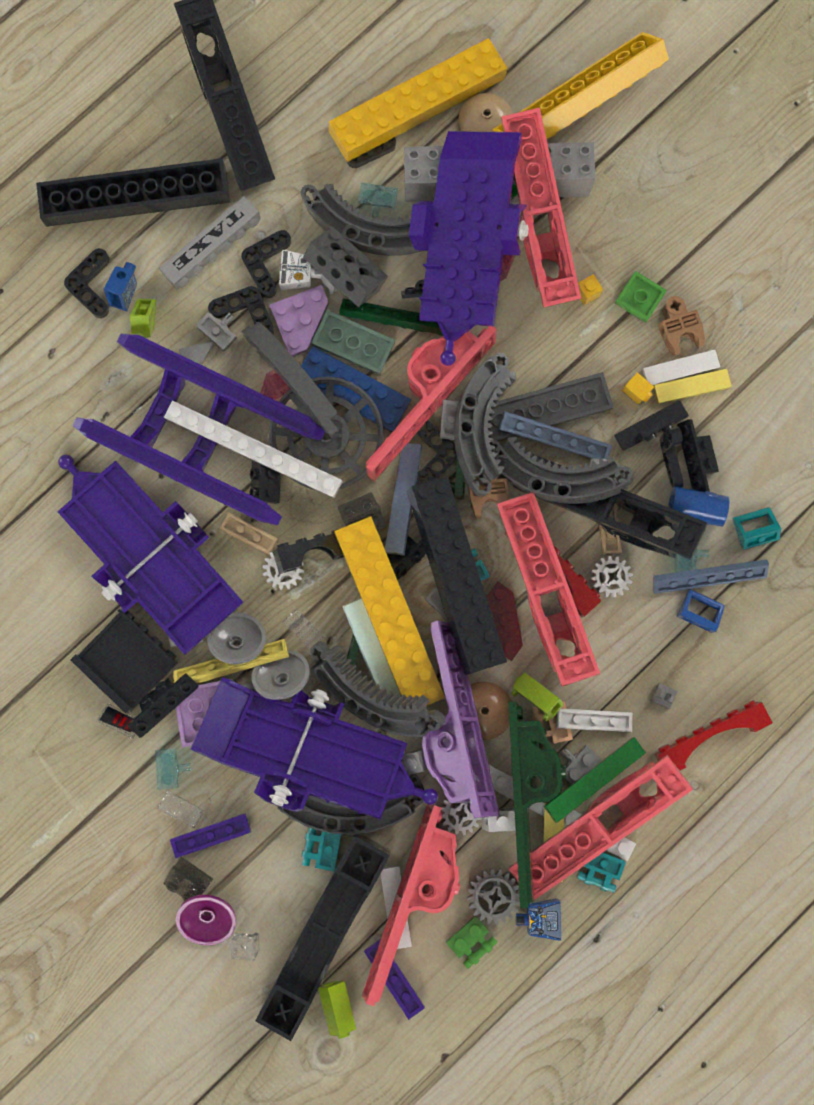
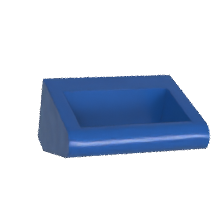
[677,589,725,633]

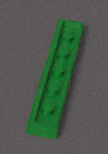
[544,737,646,823]

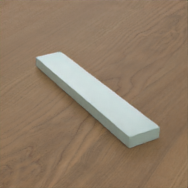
[342,599,401,697]

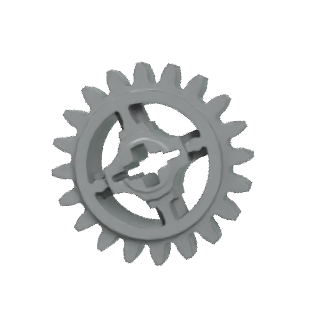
[467,868,520,925]

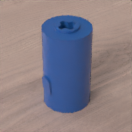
[668,487,730,527]

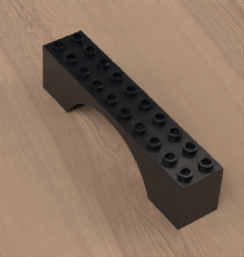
[255,833,390,1041]

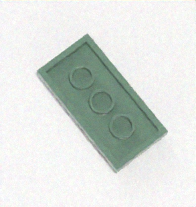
[311,310,395,375]

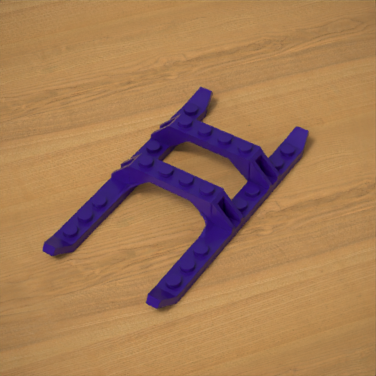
[72,333,325,526]

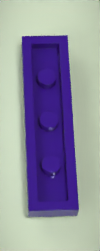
[170,813,252,858]
[364,939,425,1020]

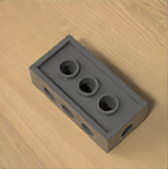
[303,227,388,307]

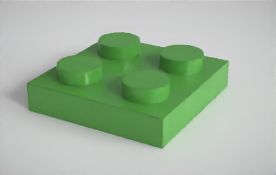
[615,271,667,323]

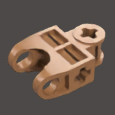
[658,296,705,356]
[468,476,509,519]

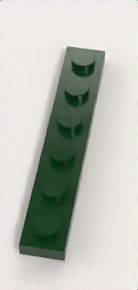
[339,298,443,336]

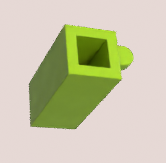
[511,672,564,721]
[318,981,356,1039]

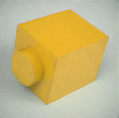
[578,274,603,306]
[622,372,654,405]

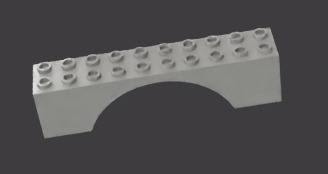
[404,142,595,201]

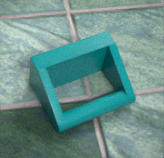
[732,507,782,550]

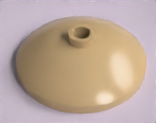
[459,93,513,132]

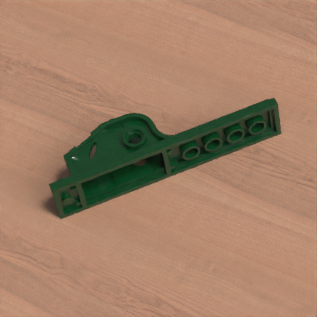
[508,702,566,908]

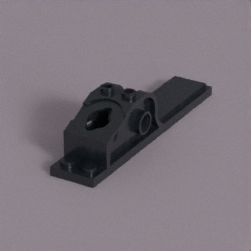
[174,0,275,192]
[513,454,708,560]

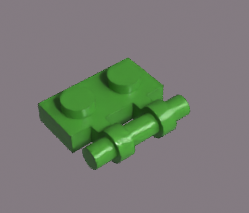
[446,916,498,969]

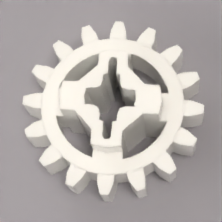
[262,552,305,590]
[590,556,633,598]
[441,799,482,835]

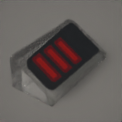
[97,703,136,738]

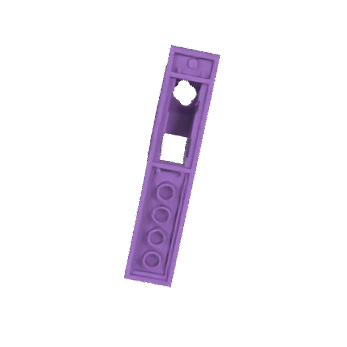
[422,620,500,818]

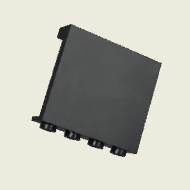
[70,609,178,714]

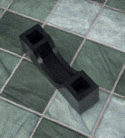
[273,528,344,574]

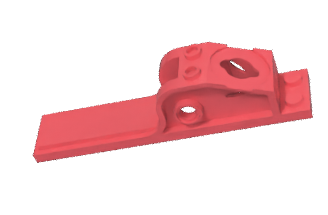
[501,108,581,308]
[366,326,497,482]
[497,493,600,687]
[508,755,693,900]
[362,804,460,1006]

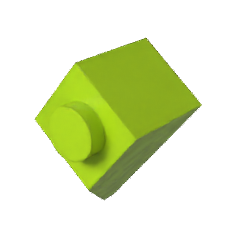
[130,298,156,338]

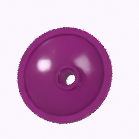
[176,895,236,946]

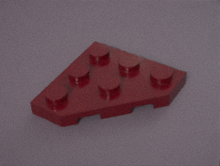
[486,581,523,662]

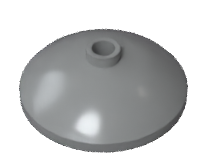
[207,613,266,664]
[252,650,310,700]

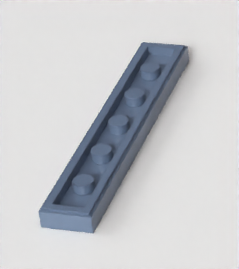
[498,411,612,459]
[385,444,422,555]
[653,559,769,594]

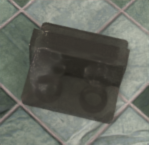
[338,492,387,531]
[163,857,213,901]

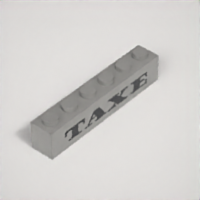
[159,196,261,290]

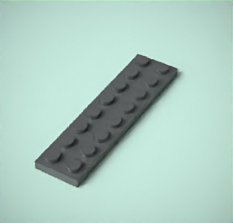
[462,372,614,441]

